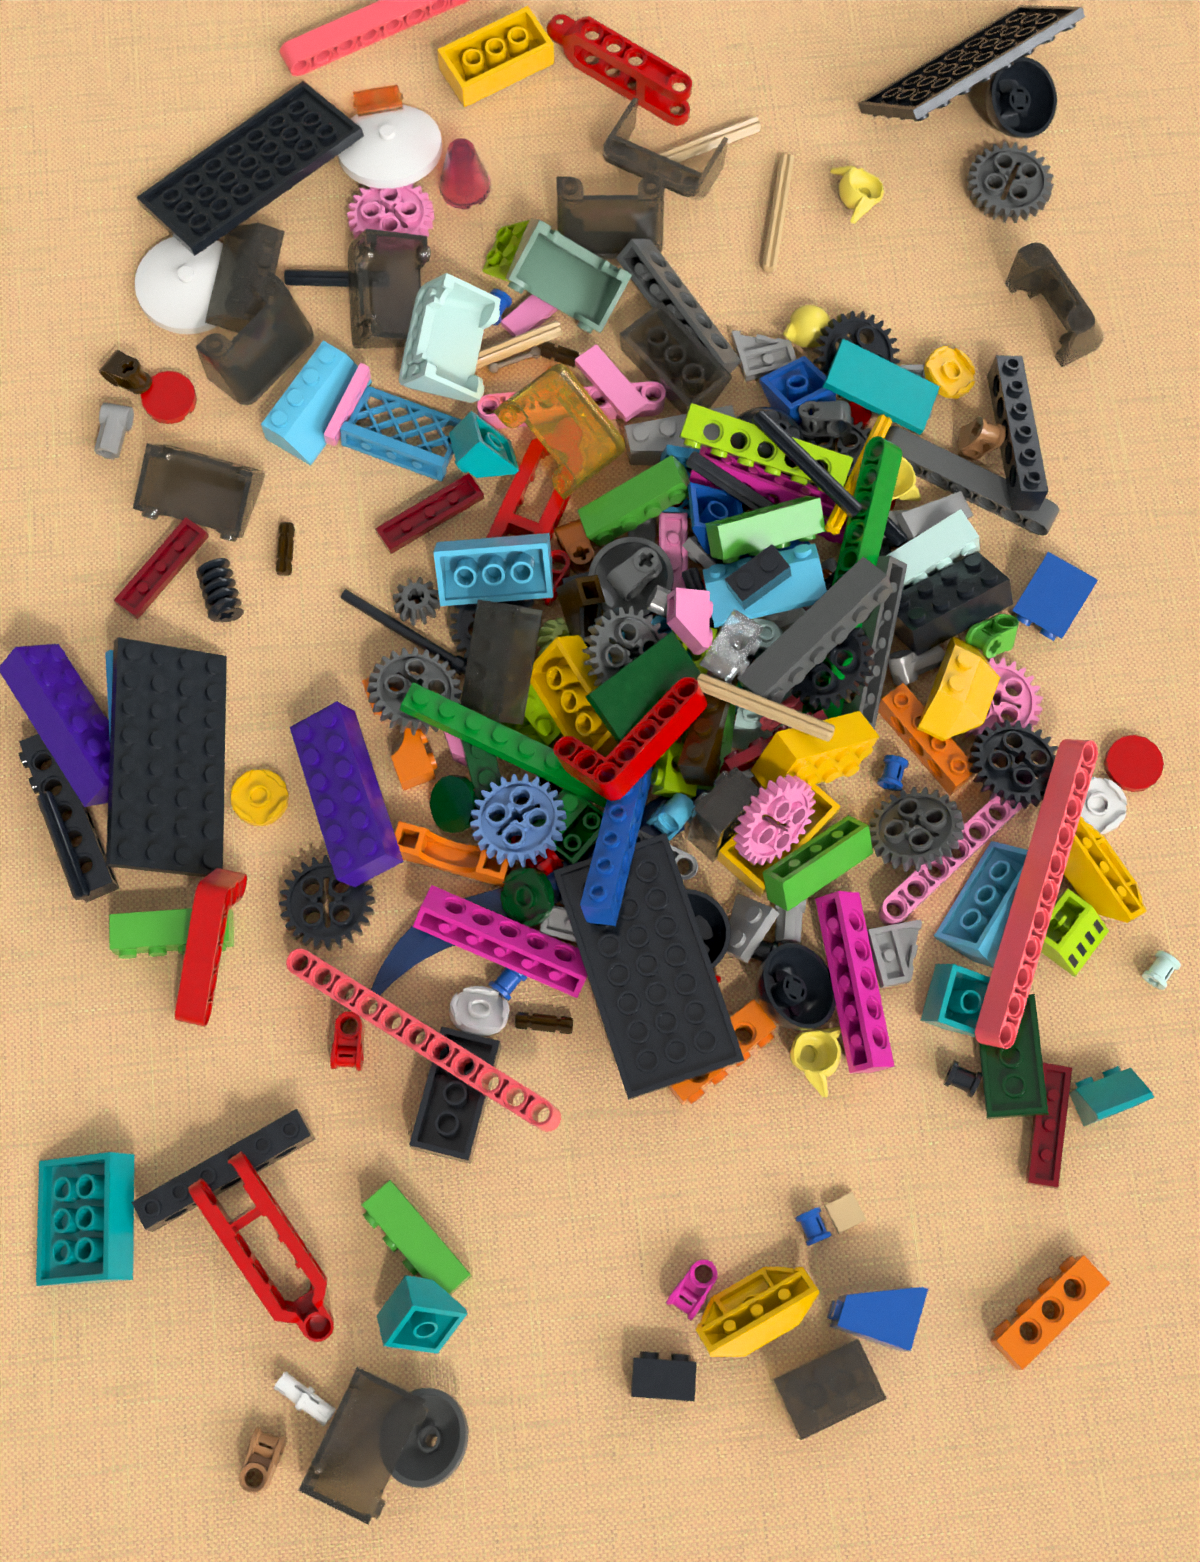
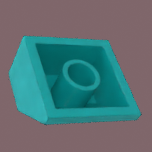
[449,411,519,478]
[920,964,990,1037]
[1069,1066,1155,1126]
[376,1275,467,1354]

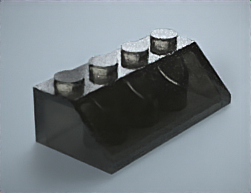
[205,223,285,339]
[619,302,732,414]

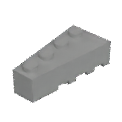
[624,405,735,466]

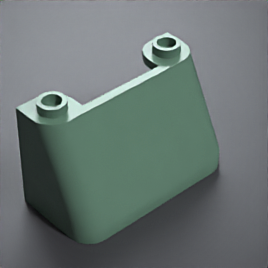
[505,218,632,334]

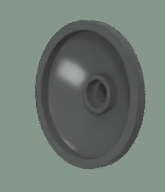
[588,537,674,617]
[380,1388,469,1489]

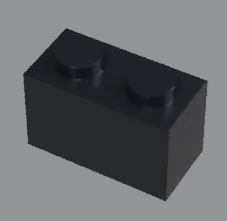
[725,544,792,610]
[631,1351,697,1402]

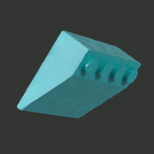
[36,1152,135,1286]

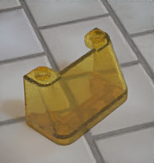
[493,364,625,500]

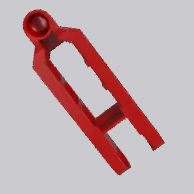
[546,14,692,126]
[486,418,583,542]
[188,1152,334,1342]

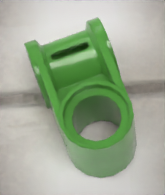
[965,614,1019,659]

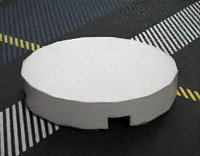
[1081,777,1127,834]
[449,986,510,1036]

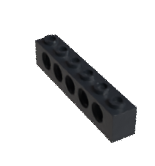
[987,355,1049,511]
[18,734,120,903]
[131,1109,315,1232]

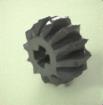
[393,577,441,626]

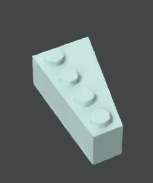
[886,509,980,591]

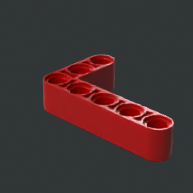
[553,677,707,801]
[175,868,247,1027]

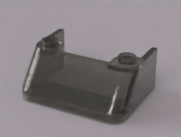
[603,97,729,200]

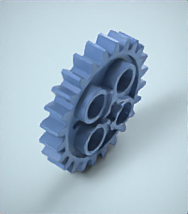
[470,774,567,867]

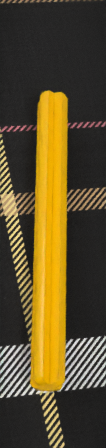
[825,414,892,535]

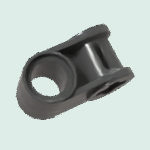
[798,400,852,439]
[607,547,662,601]

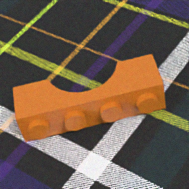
[362,678,438,791]
[395,821,511,887]

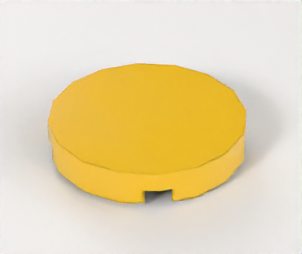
[924,346,976,399]
[231,769,289,826]

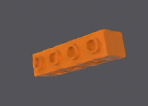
[878,683,976,796]
[668,999,777,1105]
[990,1255,1111,1370]

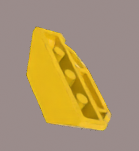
[917,637,1000,741]
[1063,816,1147,923]
[695,1267,819,1357]

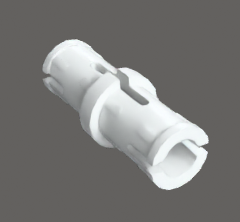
[274,1371,336,1426]

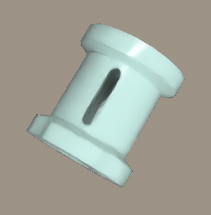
[1142,950,1181,990]

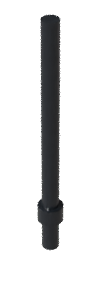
[341,589,486,684]

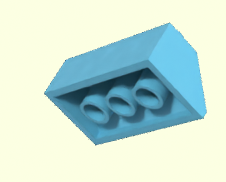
[261,341,372,466]
[433,533,553,606]
[703,544,827,627]
[934,841,1028,968]

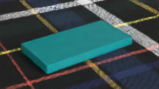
[823,339,940,435]

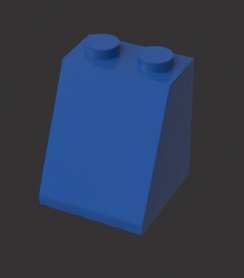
[1012,552,1098,641]
[827,1287,928,1352]

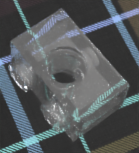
[700,609,764,683]

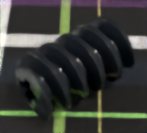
[196,558,244,623]

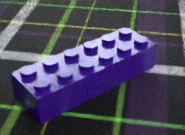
[0,643,110,807]
[290,701,404,887]

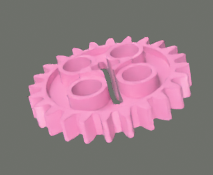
[347,183,434,255]
[965,658,1043,746]
[733,774,816,865]

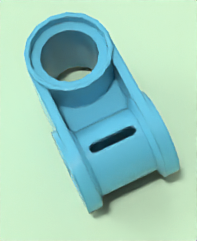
[646,793,696,841]

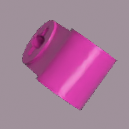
[666,1260,717,1321]

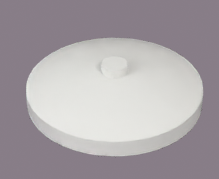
[338,104,442,189]
[135,237,244,334]

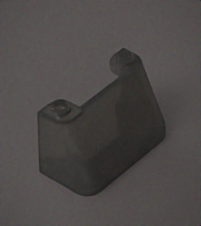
[556,176,665,259]
[348,229,431,349]
[1005,242,1104,367]
[196,271,314,405]
[133,443,266,542]
[298,1365,429,1525]

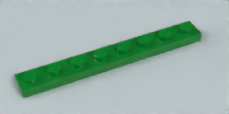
[399,682,607,808]

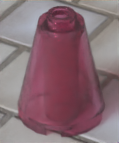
[438,138,491,210]

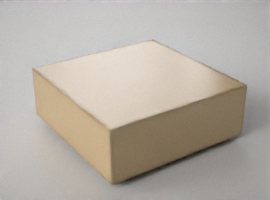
[824,1192,866,1234]

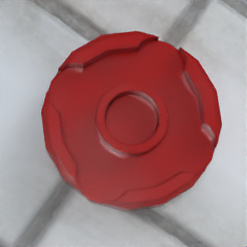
[141,371,197,424]
[1104,735,1164,792]

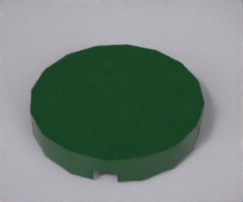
[430,775,479,833]
[500,867,554,927]

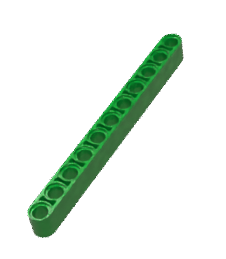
[802,436,902,719]

